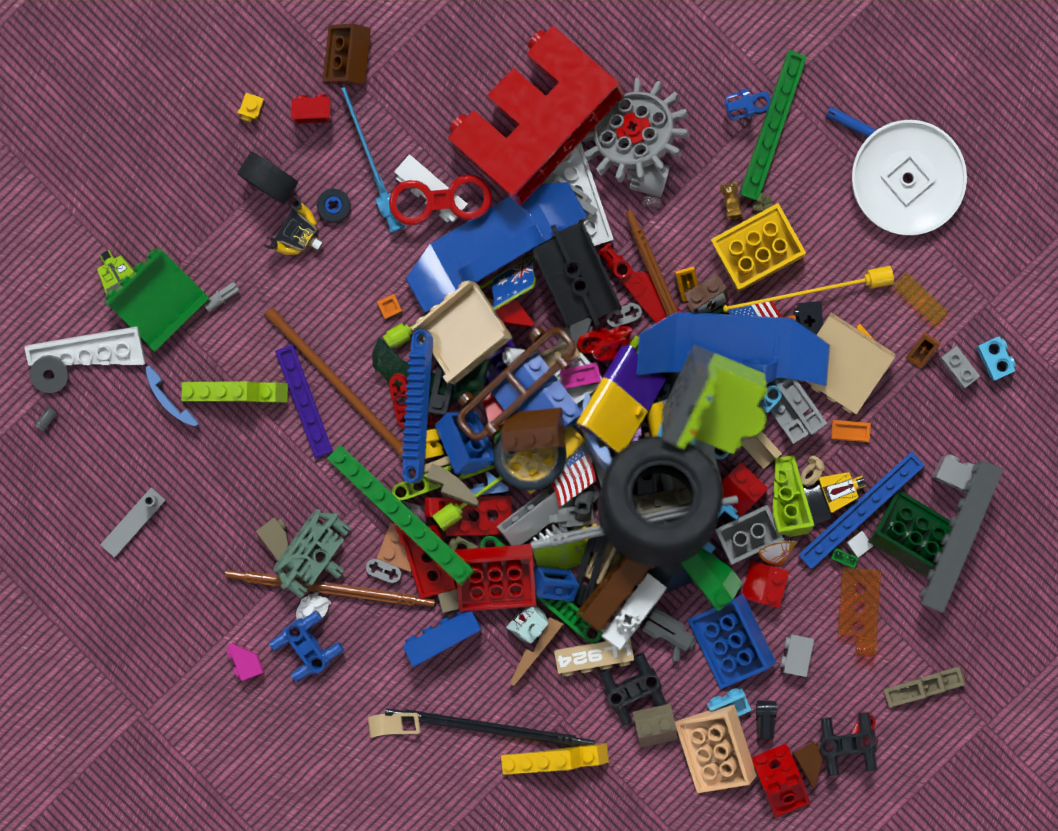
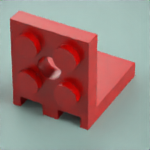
[751,743,811,818]

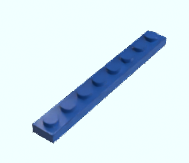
[798,452,925,570]

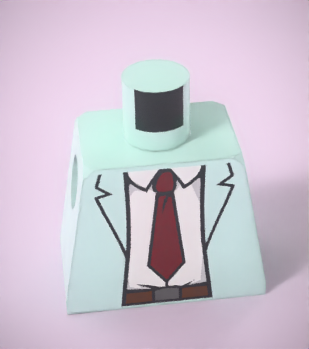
[506,605,548,643]

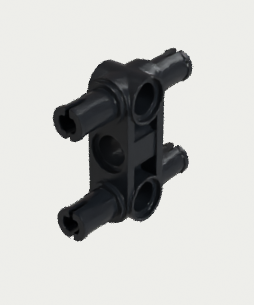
[599,653,667,726]
[820,712,878,776]

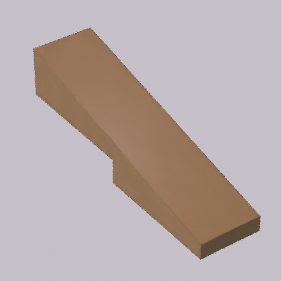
[510,617,564,686]

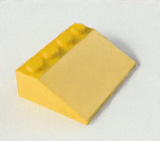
[711,203,806,293]

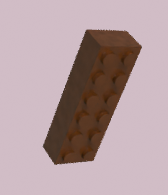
[575,555,653,631]

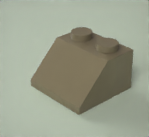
[633,704,678,748]

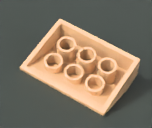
[675,705,757,793]

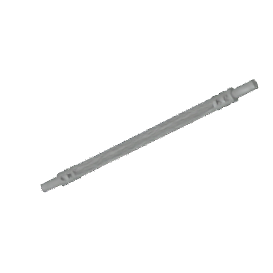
[531,496,738,550]

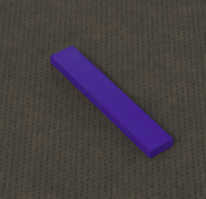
[275,344,333,459]

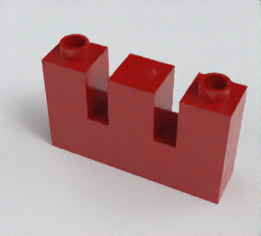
[448,26,625,206]

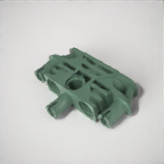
[273,509,351,598]

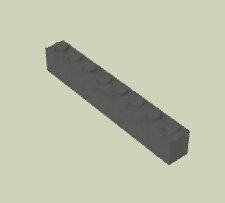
[919,459,1004,612]

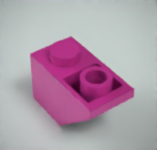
[226,643,265,681]

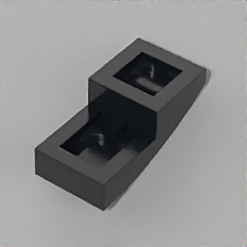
[803,480,832,525]

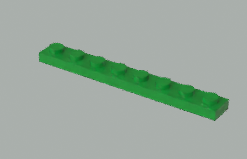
[739,50,807,201]

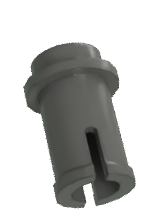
[35,406,57,432]

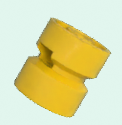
[425,429,444,459]

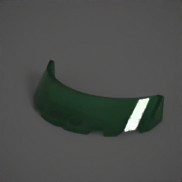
[372,338,490,406]

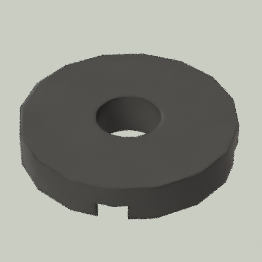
[30,355,69,393]

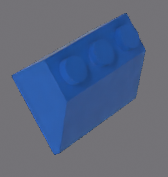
[435,412,494,474]

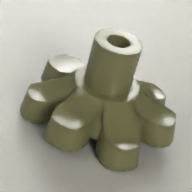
[753,193,773,212]

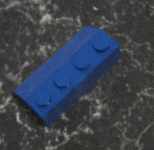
[403,611,482,667]

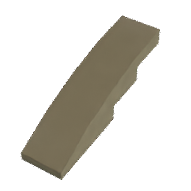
[884,666,966,708]

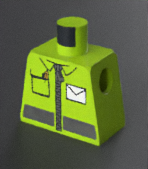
[98,250,134,294]

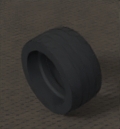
[237,152,298,205]

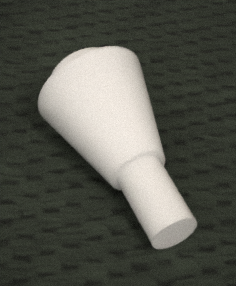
[502,347,538,366]

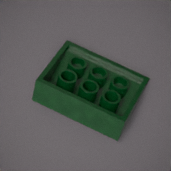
[867,490,951,577]

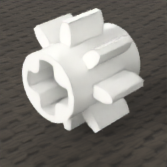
[616,608,640,633]

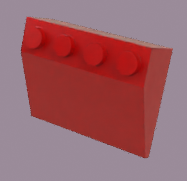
[455,544,536,612]

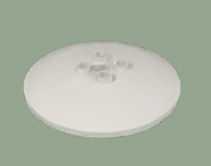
[852,120,967,235]

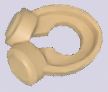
[801,456,825,487]

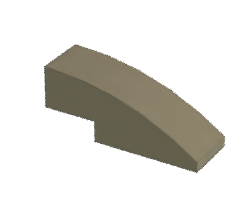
[426,463,480,509]

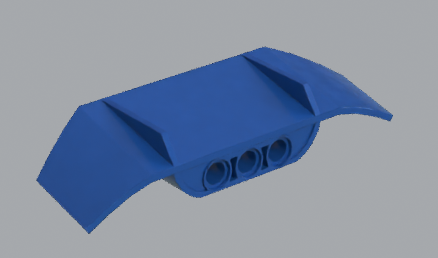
[406,182,587,313]
[637,312,830,386]

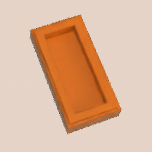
[831,420,871,442]

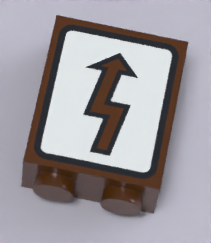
[684,274,729,313]

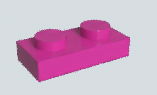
[559,362,601,389]

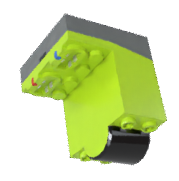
[662,344,768,454]

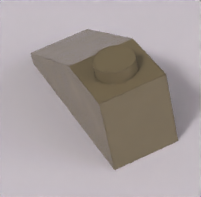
[256,517,289,573]

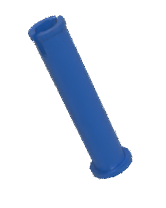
[825,106,877,138]

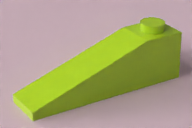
[772,455,815,537]

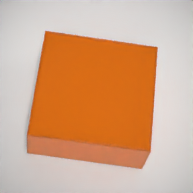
[377,294,402,319]

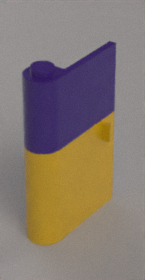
[576,345,666,453]

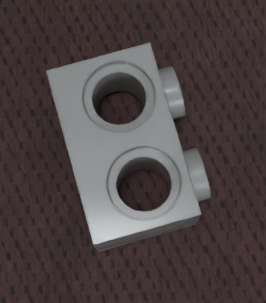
[939,346,980,389]

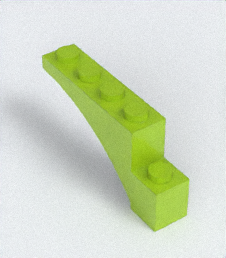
[181,381,288,403]

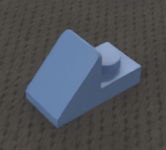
[470,471,509,495]

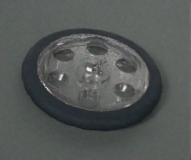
[493,433,567,491]

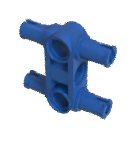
[269,610,345,682]

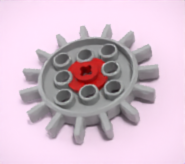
[581,78,690,183]

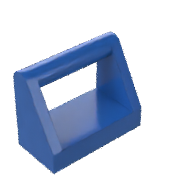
[534,566,579,601]

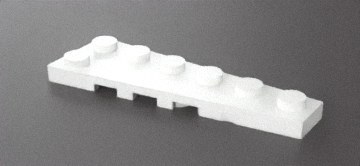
[24,326,146,366]

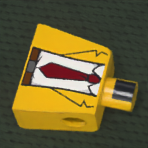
[818,472,866,513]

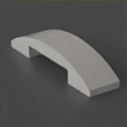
[766,380,810,444]

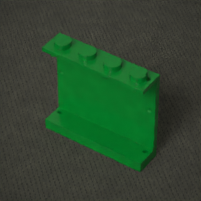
[104,247,209,352]

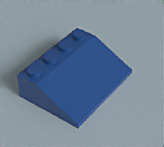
[491,353,582,451]
[688,594,776,689]

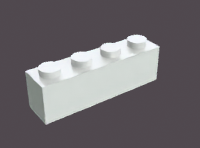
[395,154,468,223]
[601,574,667,651]

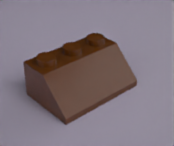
[322,24,371,85]
[502,407,566,452]

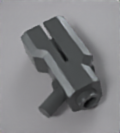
[642,608,696,661]

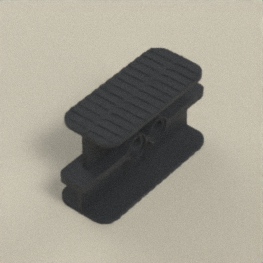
[532,220,622,329]

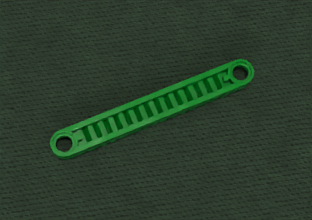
[480,536,602,643]

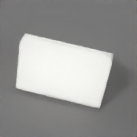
[846,531,873,558]

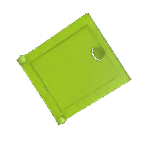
[533,539,591,578]

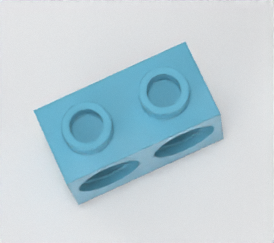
[976,336,1016,381]

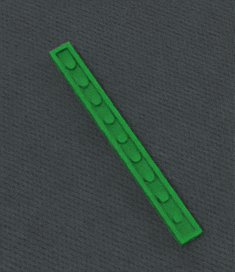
[327,445,475,585]

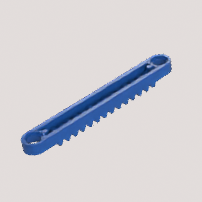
[401,329,433,484]

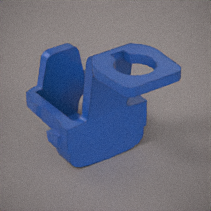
[724,89,771,121]

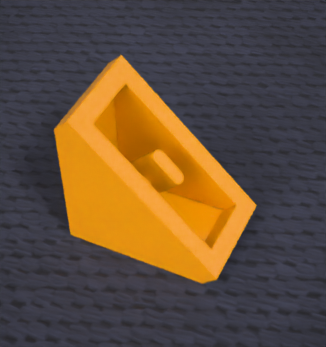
[674,266,698,302]

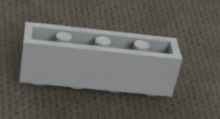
[496,484,575,546]

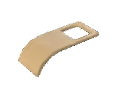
[368,713,421,738]

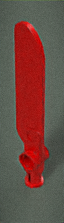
[597,243,682,323]

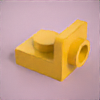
[237,93,264,122]

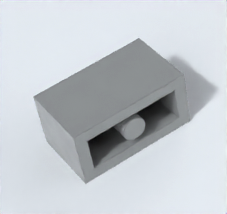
[780,634,814,677]

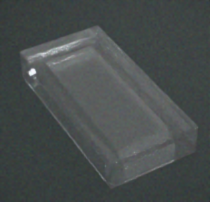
[563,441,596,482]

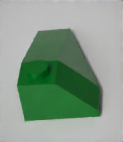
[680,549,742,611]

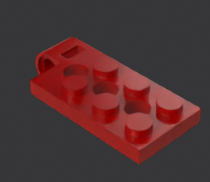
[424,496,512,536]
[394,512,457,599]

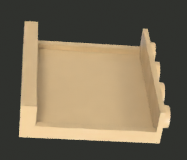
[411,281,512,384]

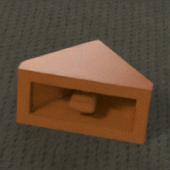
[905,332,941,369]

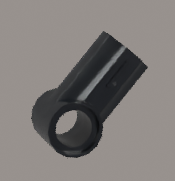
[756,700,777,739]

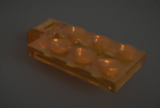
[837,567,881,657]

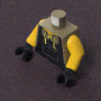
[264,196,323,255]

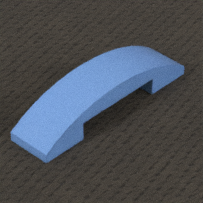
[146,365,200,427]
[582,393,612,470]

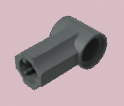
[574,485,599,515]

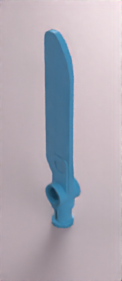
[341,87,405,233]

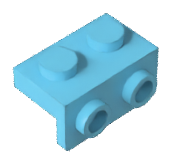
[707,688,752,716]

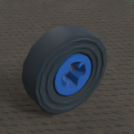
[316,188,351,223]

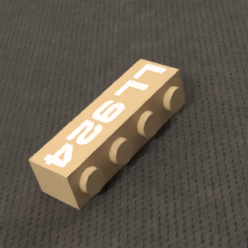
[554,639,634,676]

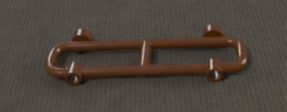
[457,326,576,441]

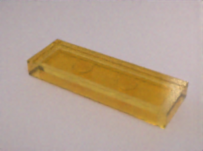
[893,272,948,326]

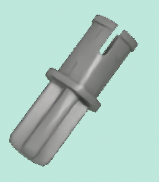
[204,282,239,312]

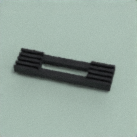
[427,363,454,416]
[570,535,608,605]

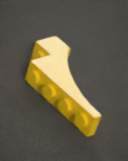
[501,743,609,775]

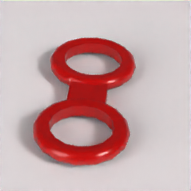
[389,175,492,226]

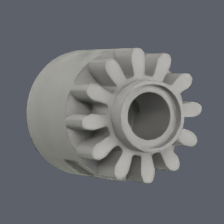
[626,163,670,197]

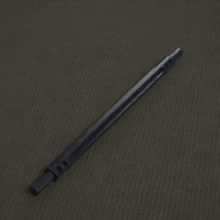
[385,708,595,747]

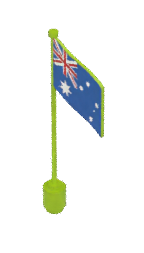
[383,253,536,349]

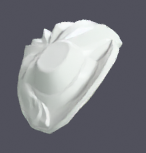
[296,592,331,619]

